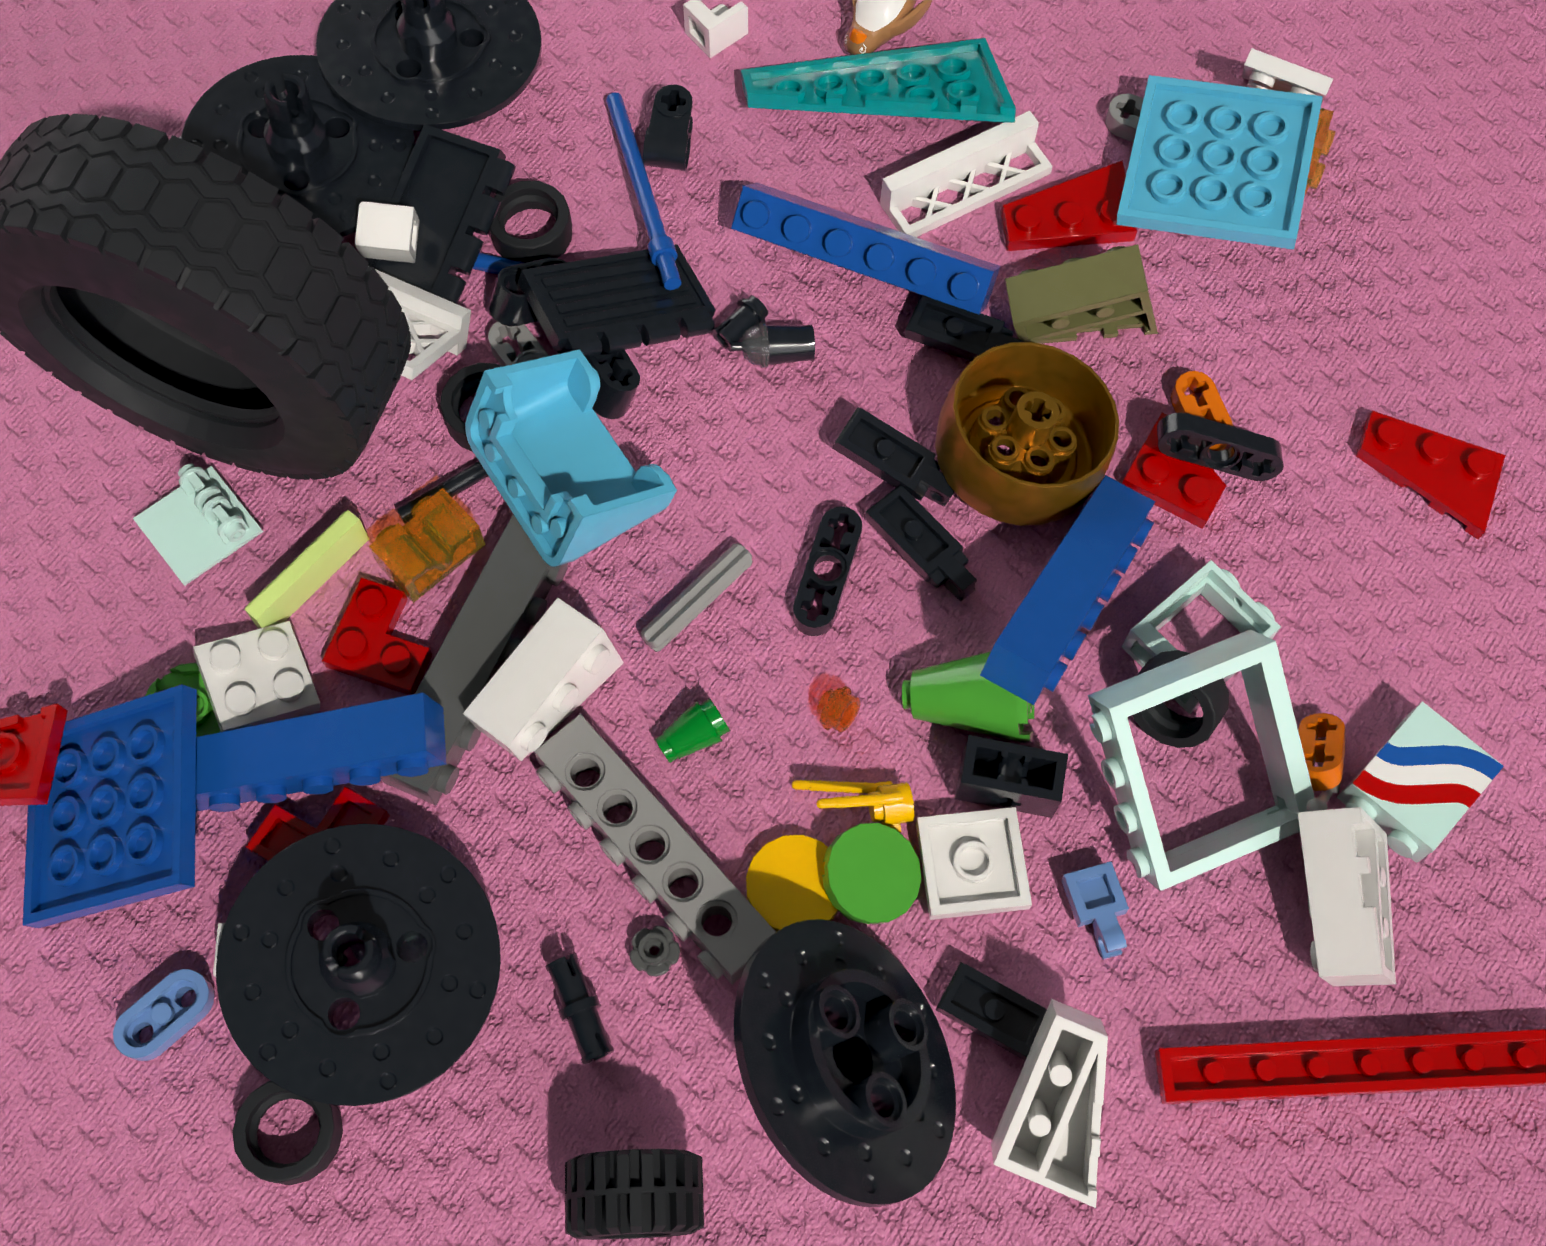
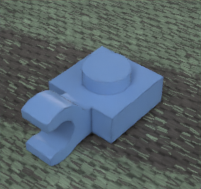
[1061,862,1129,960]

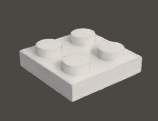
[1242,48,1333,104]
[193,621,320,732]
[916,807,1032,920]

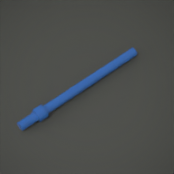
[606,93,682,290]

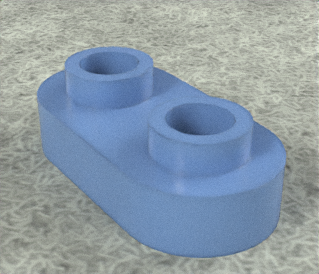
[113,969,214,1061]

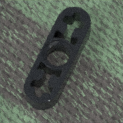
[1157,412,1284,481]
[793,506,862,636]

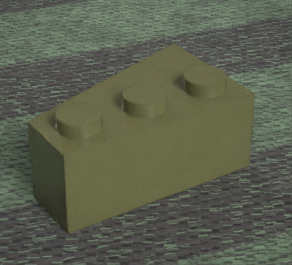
[1005,244,1158,344]

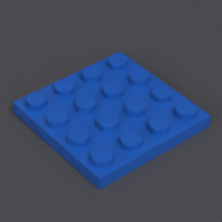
[23,684,197,928]

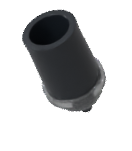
[730,323,815,368]

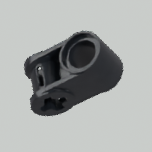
[643,84,693,171]

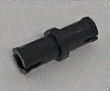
[545,953,614,1064]

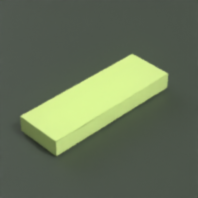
[244,510,369,629]

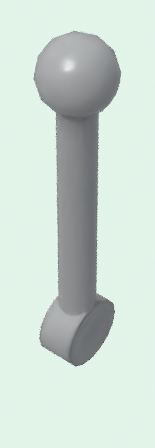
[1307,784,1340,811]

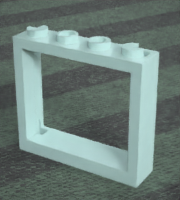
[1088,629,1315,891]

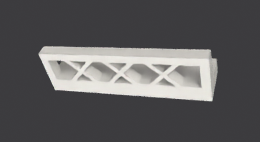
[880,111,1053,237]

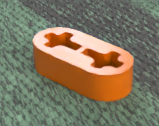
[1170,371,1233,451]
[1298,713,1345,791]

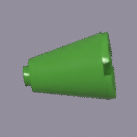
[902,652,1035,743]

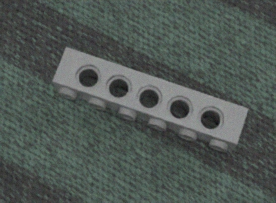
[534,714,776,985]

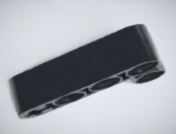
[489,258,640,419]

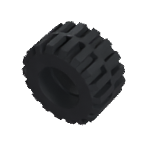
[565,1149,704,1240]

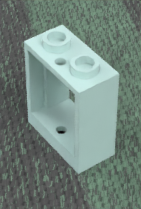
[1122,560,1281,714]

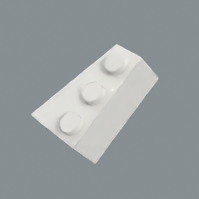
[463,598,624,761]
[1297,807,1396,986]
[991,999,1108,1208]

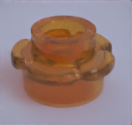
[817,686,860,732]

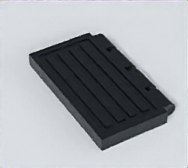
[366,124,516,304]
[518,244,716,357]

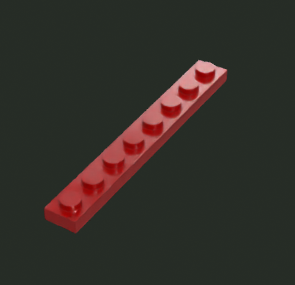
[1155,1029,1546,1104]

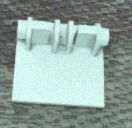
[133,464,263,586]

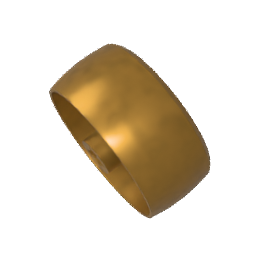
[935,342,1119,526]

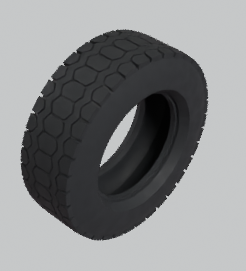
[0,114,411,480]

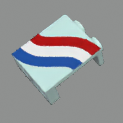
[1337,701,1504,863]

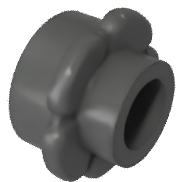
[629,926,680,977]

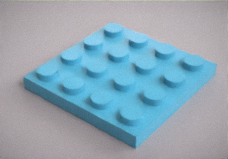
[1116,75,1323,250]

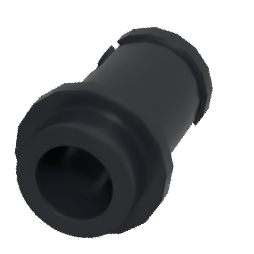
[712,295,769,352]

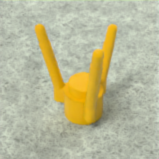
[791,780,914,834]

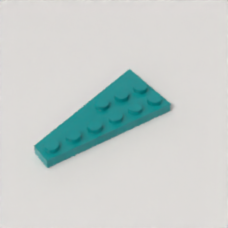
[741,38,1016,123]

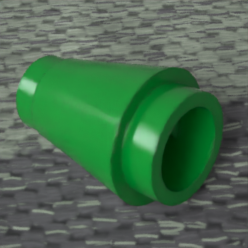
[655,698,731,763]

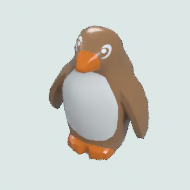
[844,0,932,55]

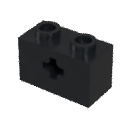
[955,735,1068,818]

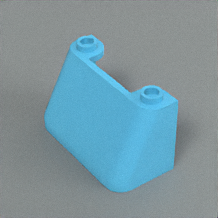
[465,349,677,567]

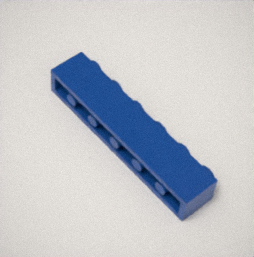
[731,182,1001,315]
[980,475,1156,705]
[196,692,446,812]

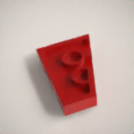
[1001,160,1137,251]

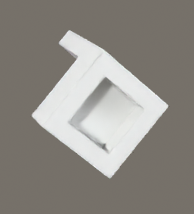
[683,0,748,58]
[355,202,420,263]

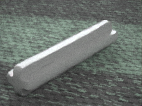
[641,543,753,652]

